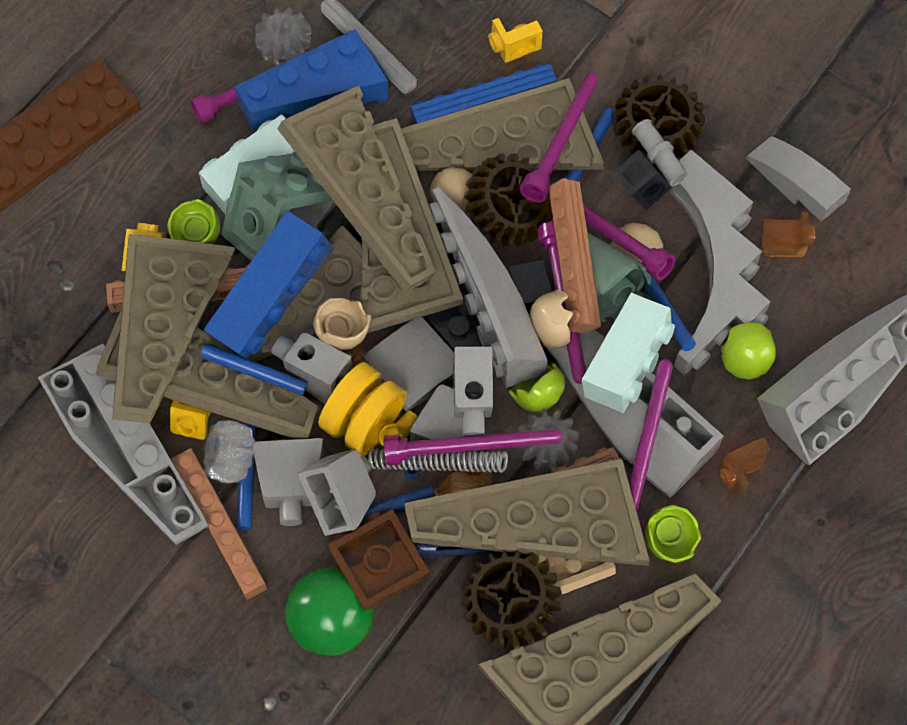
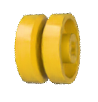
[318,362,408,456]

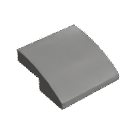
[361,317,454,412]

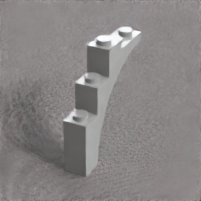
[668,150,770,375]

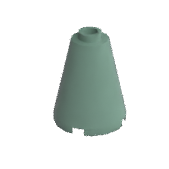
[587,232,651,322]

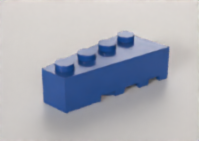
[234,29,389,132]
[204,210,334,359]

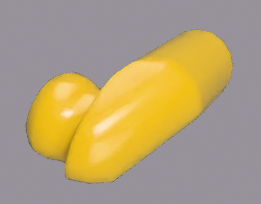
[378,410,418,446]

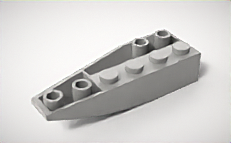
[429,187,548,388]
[757,295,907,465]
[545,330,724,499]
[38,344,209,545]

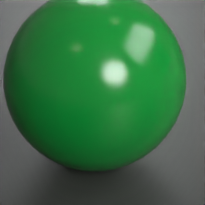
[285,567,374,656]

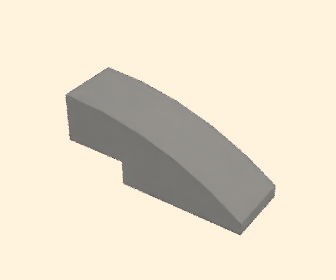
[746,136,851,222]

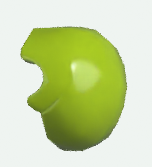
[167,199,221,244]
[721,322,776,380]
[509,363,565,412]
[644,505,701,563]

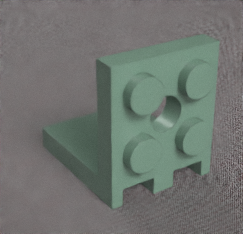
[221,151,333,261]

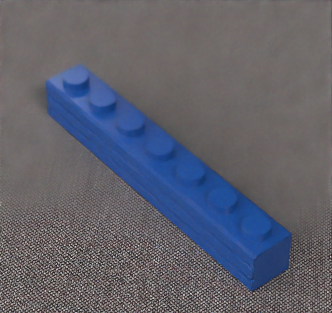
[411,64,557,124]

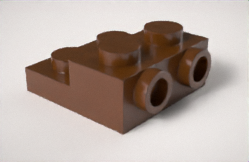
[327,509,430,611]

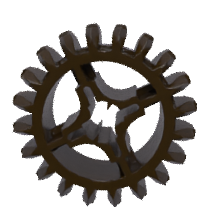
[612,74,705,158]
[463,153,553,247]
[460,550,562,649]

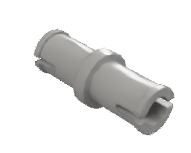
[632,119,689,187]

